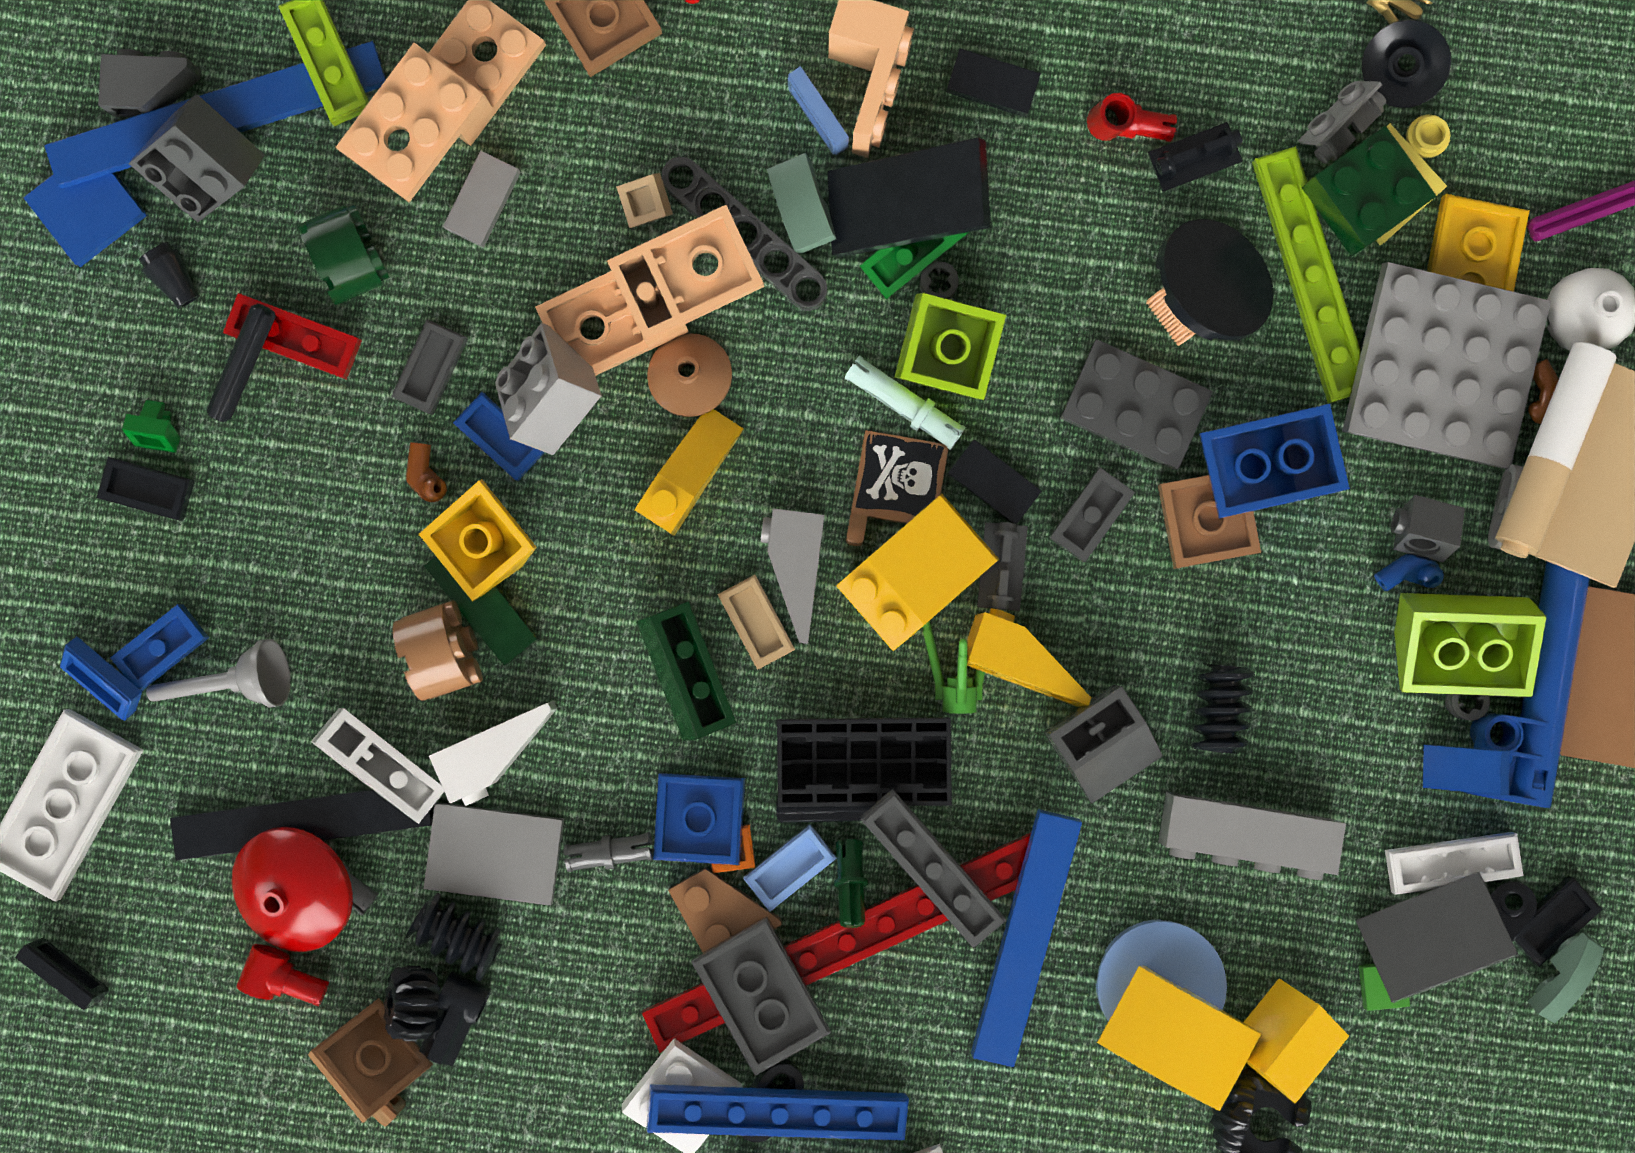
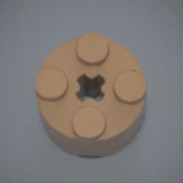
[393,600,483,701]

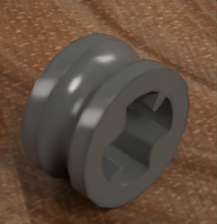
[919,261,959,300]
[1445,694,1490,721]

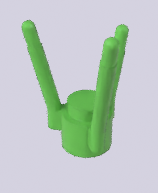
[922,621,985,714]

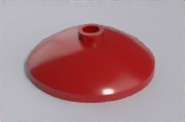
[232,827,353,952]

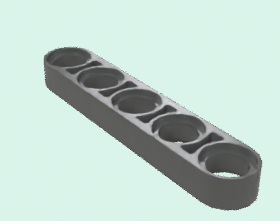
[661,156,827,311]

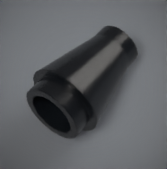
[139,242,200,309]

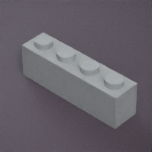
[1158,792,1346,880]

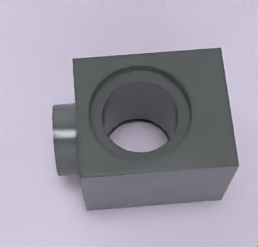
[1391,495,1465,563]

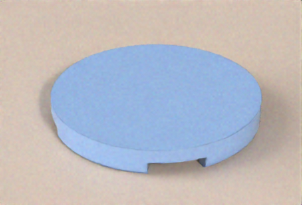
[1096,919,1227,1022]

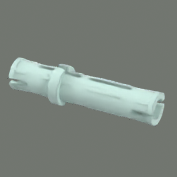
[845,356,966,450]

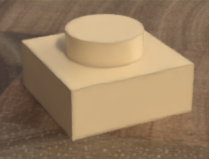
[617,173,673,228]

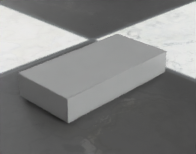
[443,150,521,248]

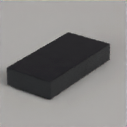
[946,48,1041,118]
[948,439,1042,524]
[96,457,195,521]
[1513,876,1603,967]
[15,938,109,1011]

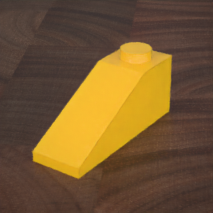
[634,409,744,536]
[967,608,1091,707]

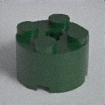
[297,205,390,306]

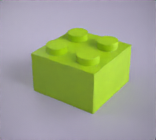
[894,293,1006,400]

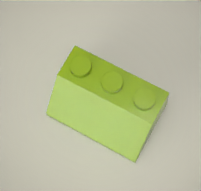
[1394,593,1546,697]

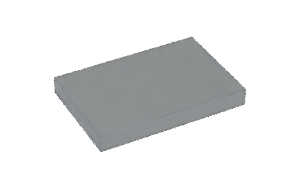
[423,802,564,906]

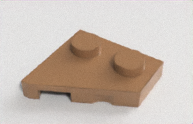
[668,867,782,952]

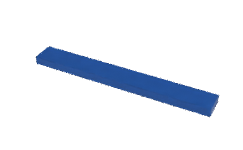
[44,41,386,189]

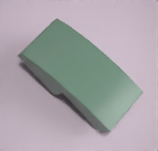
[767,153,836,254]
[1528,932,1604,1024]

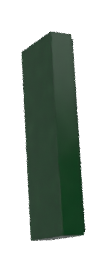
[424,556,539,666]

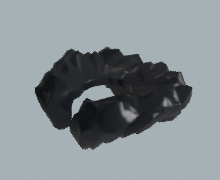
[1210,1068,1312,1153]

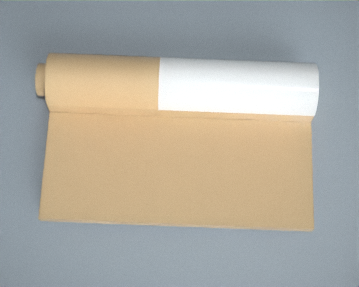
[1495,342,1635,588]

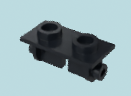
[1148,122,1243,192]

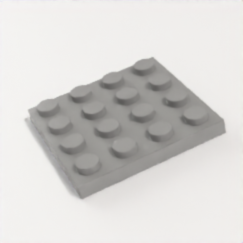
[1342,262,1551,469]

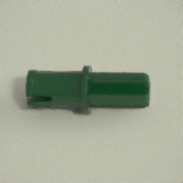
[834,839,868,928]

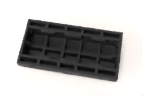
[777,717,952,807]

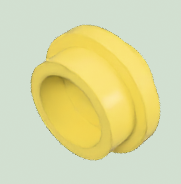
[1406,114,1450,158]

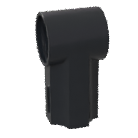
[419,971,492,1066]

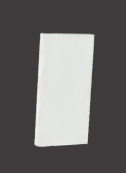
[0,709,143,901]

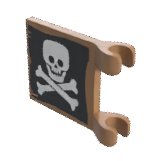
[846,430,948,546]

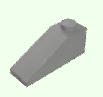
[760,508,824,644]

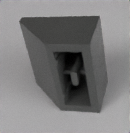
[129,94,265,222]
[1043,684,1163,804]

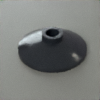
[1362,19,1451,108]

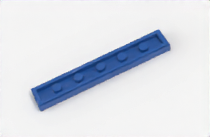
[971,809,1082,1067]
[646,1084,909,1140]

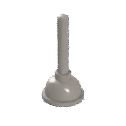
[146,639,291,708]

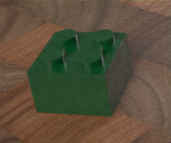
[1302,126,1437,257]

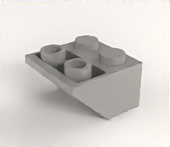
[495,323,602,455]

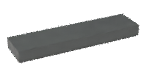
[860,789,1006,948]

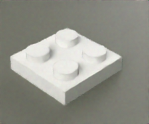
[621,1039,743,1153]

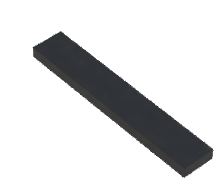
[170,789,433,861]

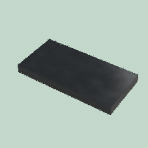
[827,137,991,257]

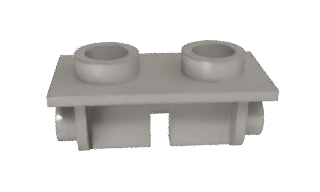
[1298,81,1386,164]

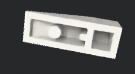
[429,701,557,806]
[311,708,444,824]

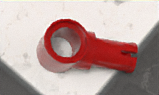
[1087,93,1177,142]
[236,944,330,1007]

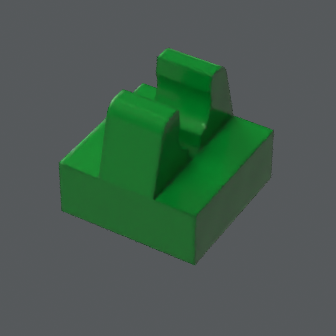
[122,400,181,453]

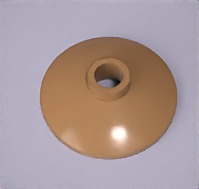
[647,334,732,417]

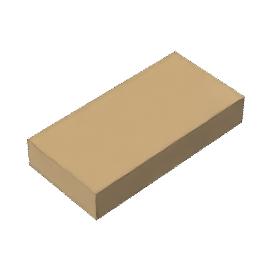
[717,575,795,670]

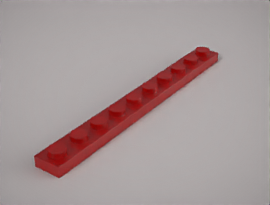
[642,832,1031,1053]

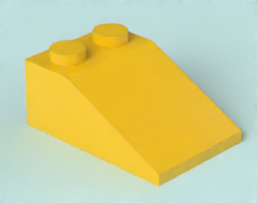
[836,494,999,651]

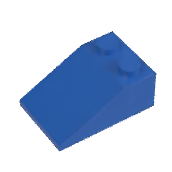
[1199,404,1350,518]

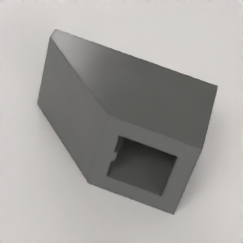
[98,49,201,118]

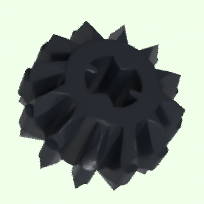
[383,965,440,1041]

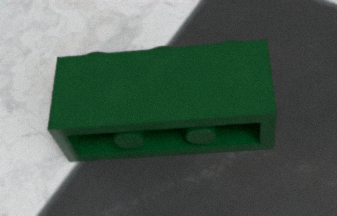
[636,601,736,741]

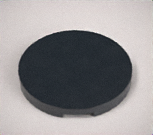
[1156,219,1274,341]

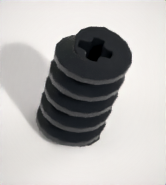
[1191,663,1255,754]
[405,893,503,982]

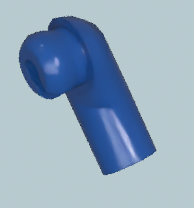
[1374,554,1444,592]

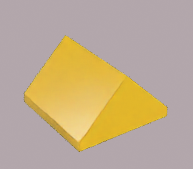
[419,480,537,601]
[1244,978,1349,1104]

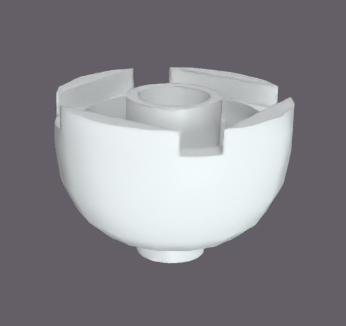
[1547,268,1635,351]

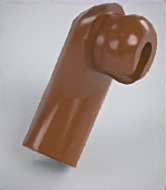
[1528,358,1559,424]
[406,442,447,503]

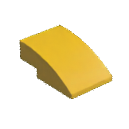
[1097,965,1262,1111]

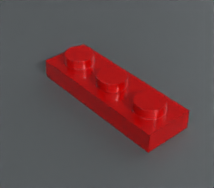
[223,293,362,380]

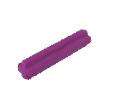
[1527,180,1635,241]

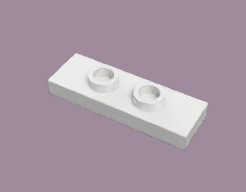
[1385,832,1523,895]

